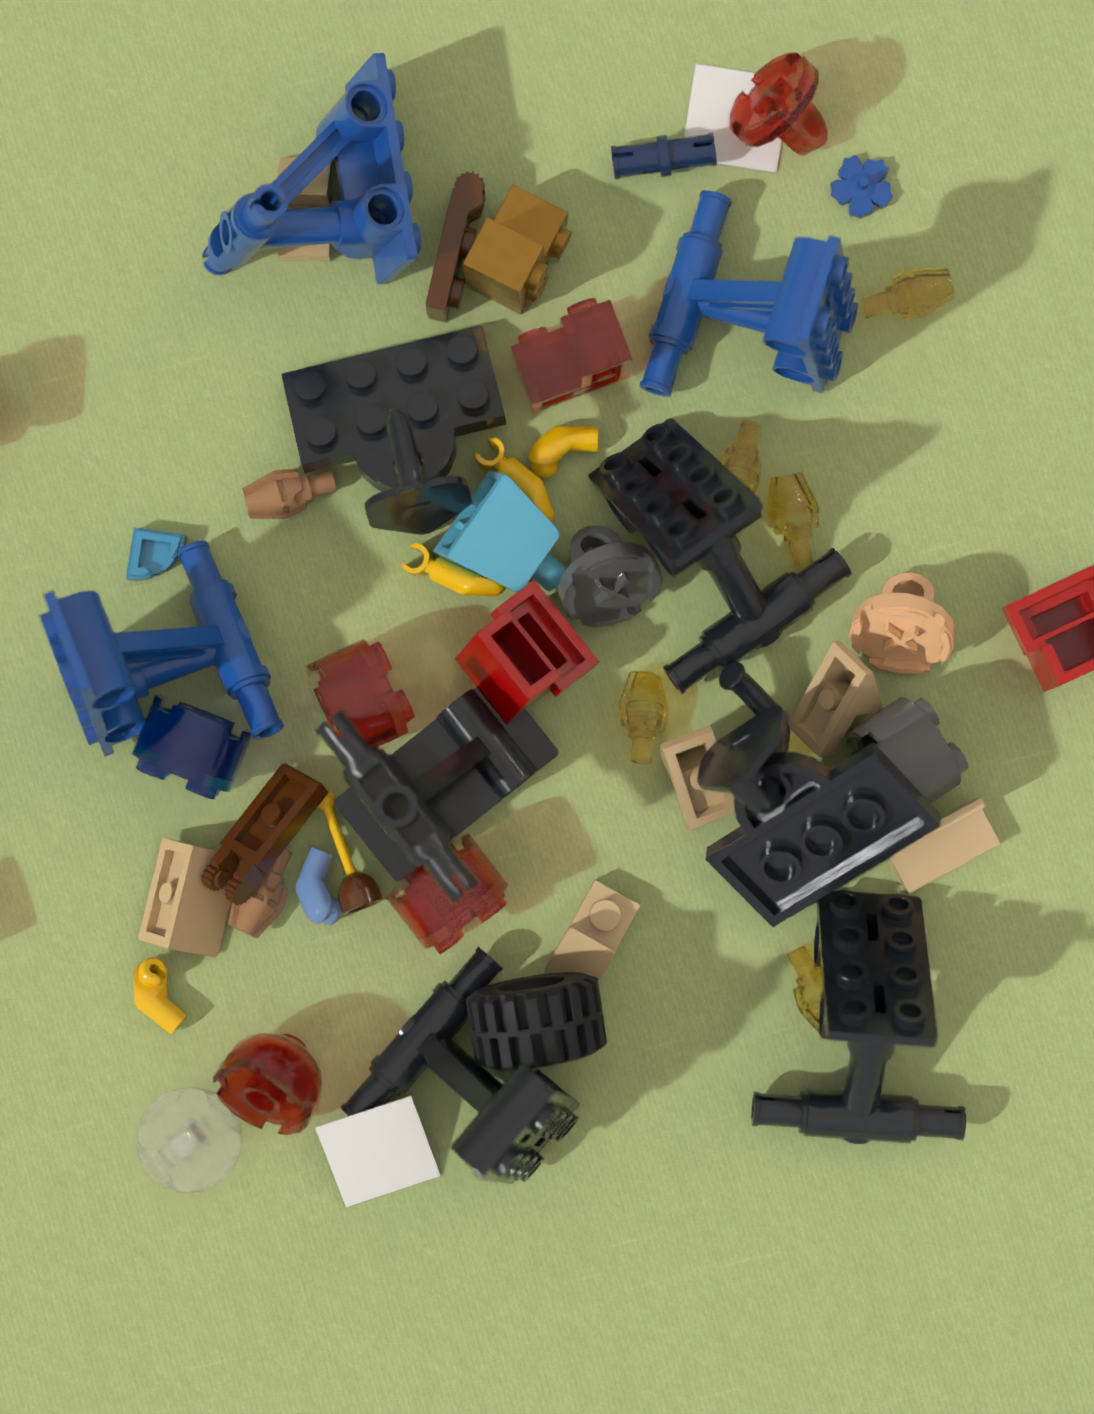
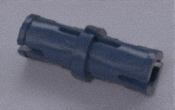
[611,132,717,180]

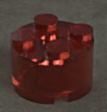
[305,639,415,747]
[386,833,508,954]

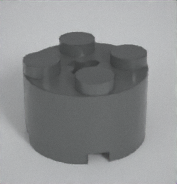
[846,697,969,803]

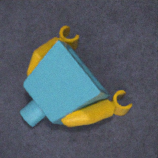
[401,437,567,597]

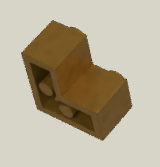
[463,184,572,315]

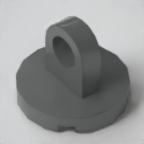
[557,525,663,627]

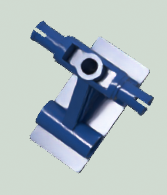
[202,53,421,284]
[639,190,858,397]
[39,541,284,757]

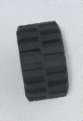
[466,972,607,1070]

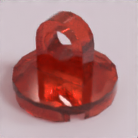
[729,52,828,156]

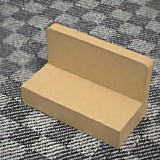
[888,797,1001,894]
[137,838,241,957]

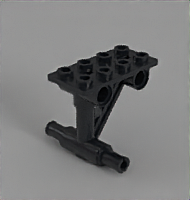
[588,418,852,695]
[315,687,558,904]
[751,890,966,1144]
[340,947,580,1184]

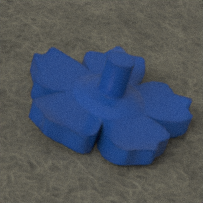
[830,155,893,219]

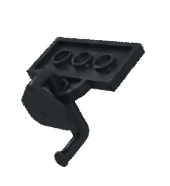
[281,325,507,535]
[697,662,941,927]

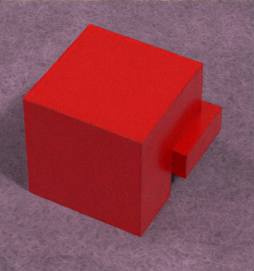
[1002,565,1094,692]
[455,580,600,724]

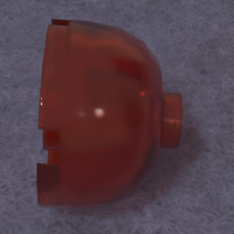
[213,1033,322,1135]

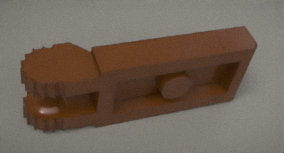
[425,171,486,323]
[201,763,329,906]

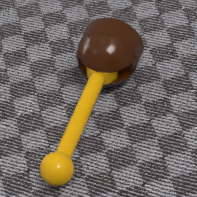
[317,790,383,914]

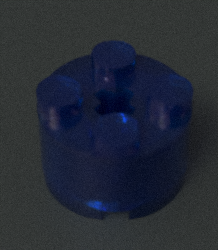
[131,694,252,800]

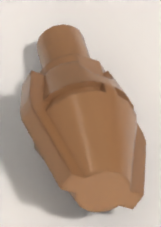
[242,469,336,519]
[228,849,292,939]

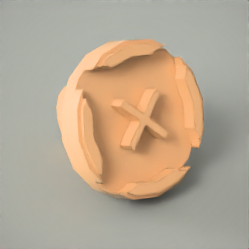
[849,572,956,674]

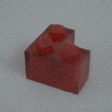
[511,298,632,413]

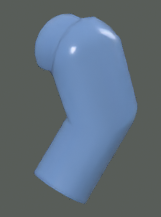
[295,846,343,925]

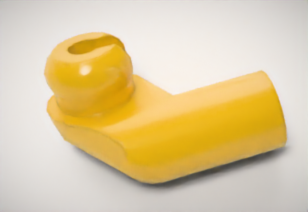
[528,425,598,478]
[133,957,188,1035]

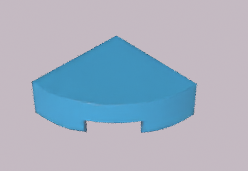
[126,527,188,581]

